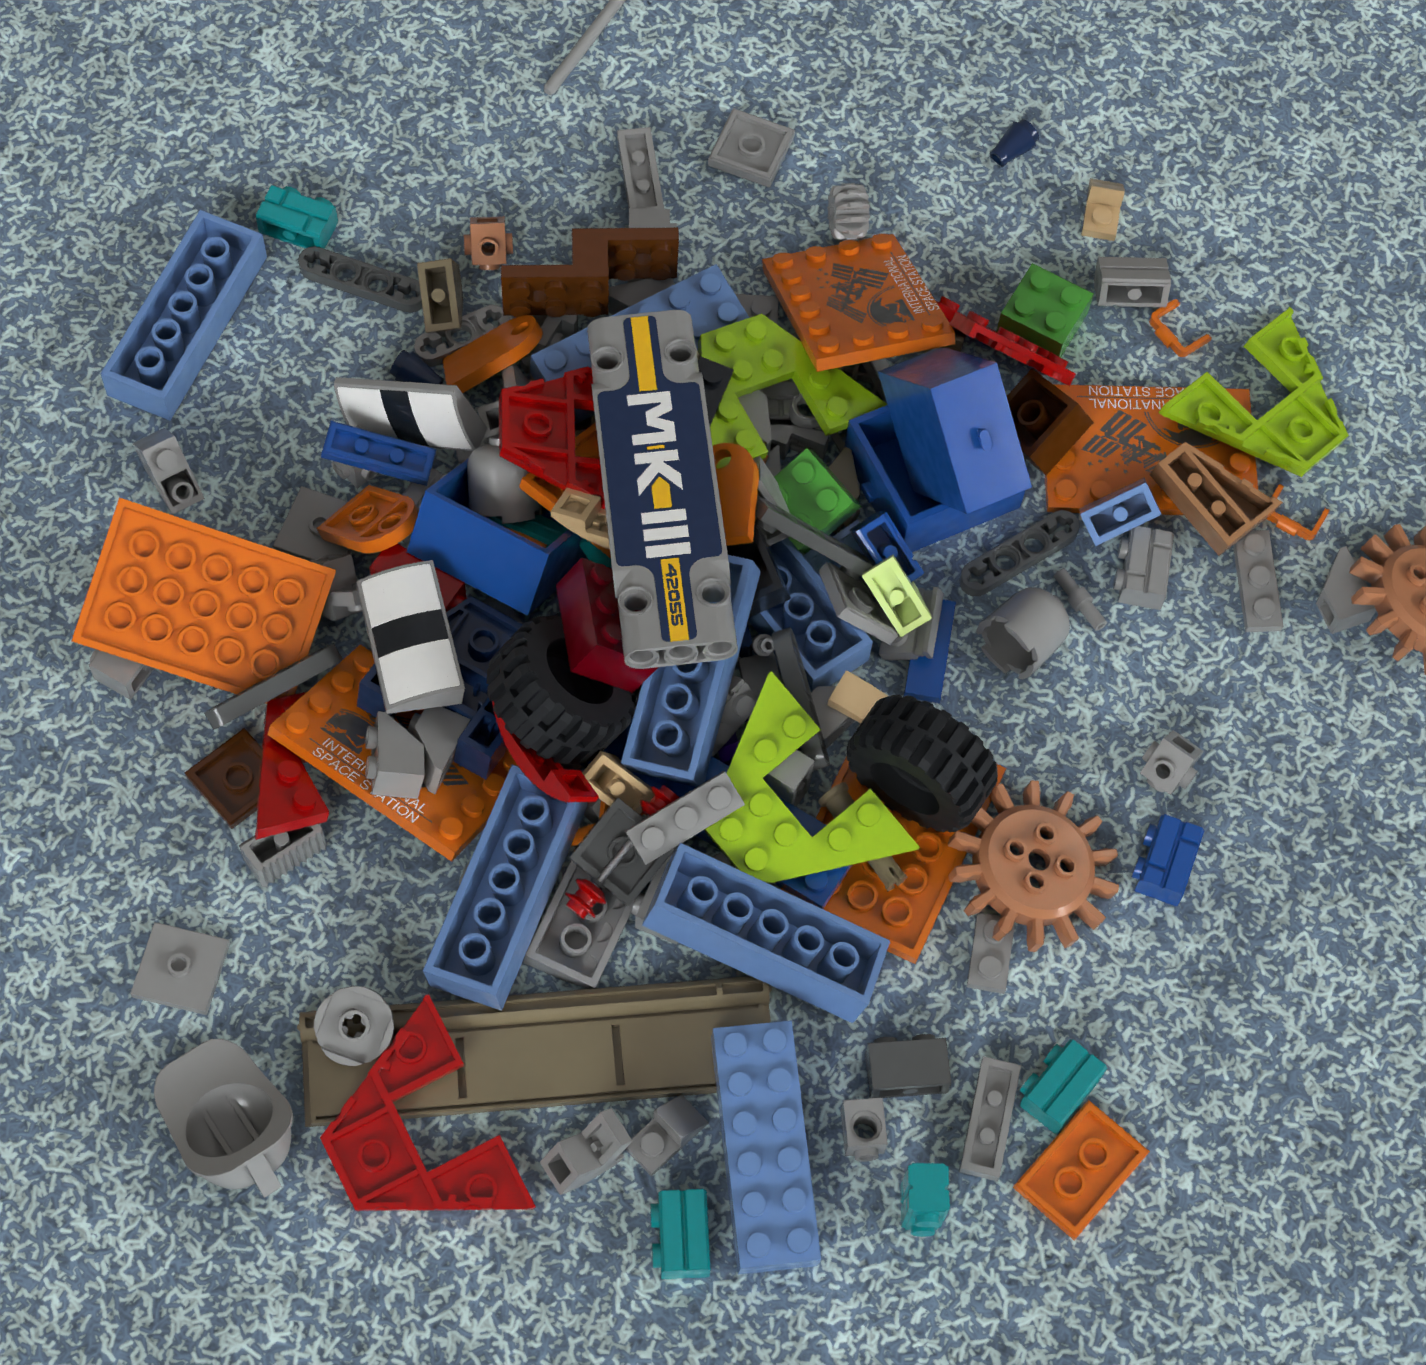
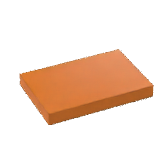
[1013,1100,1150,1241]

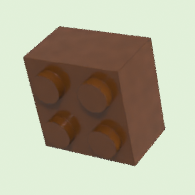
[1007,368,1094,475]

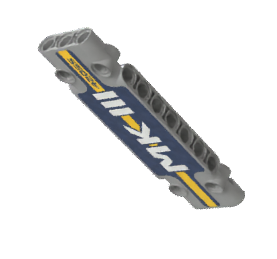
[587,310,738,669]

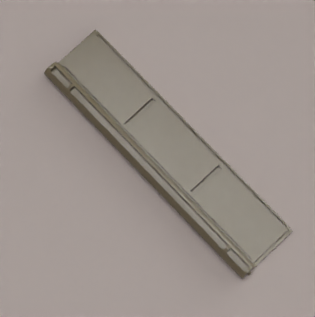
[297,976,772,1127]

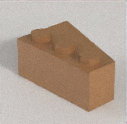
[1150,442,1283,556]

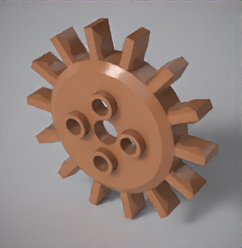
[1349,524,1426,675]
[948,780,1119,952]

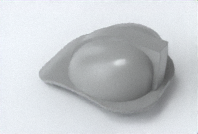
[154,1039,293,1198]

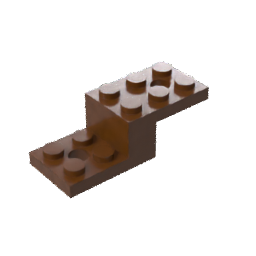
[501,227,679,317]

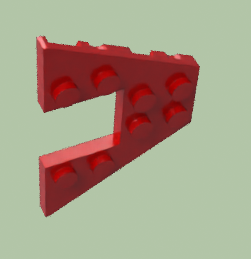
[935,296,1076,386]
[499,366,605,509]
[255,692,329,840]
[320,994,536,1211]

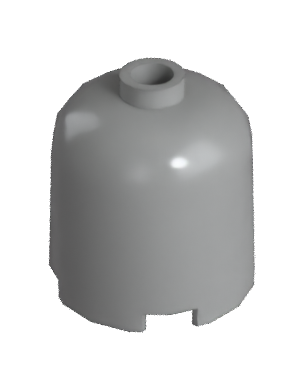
[467,435,543,523]
[976,587,1070,679]

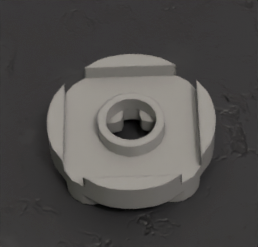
[314,986,394,1066]

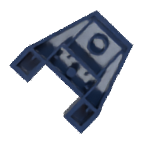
[357,596,523,780]

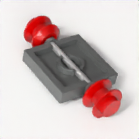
[565,785,679,919]

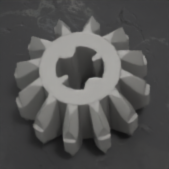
[827,183,870,241]

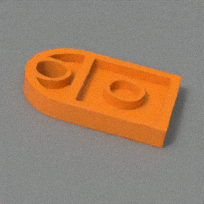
[442,315,543,393]
[713,443,759,546]
[316,485,419,554]

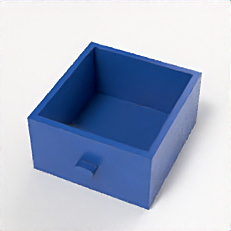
[878,347,1032,514]
[844,405,1030,552]
[407,459,587,616]

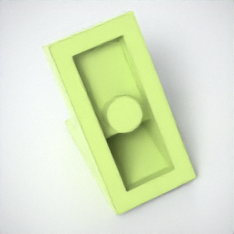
[862,555,932,637]

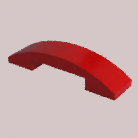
[492,701,599,802]

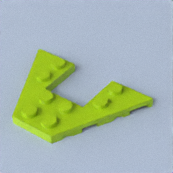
[1159,307,1349,477]
[698,313,887,469]
[704,671,920,884]

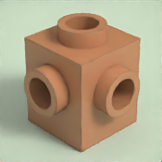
[464,216,513,270]

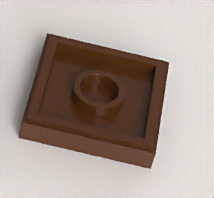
[184,728,263,829]

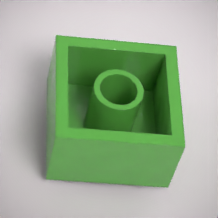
[996,263,1094,357]
[774,448,862,553]

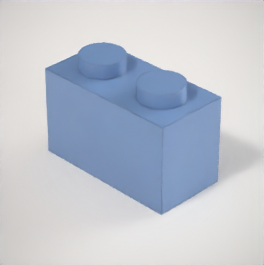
[1079,477,1162,546]

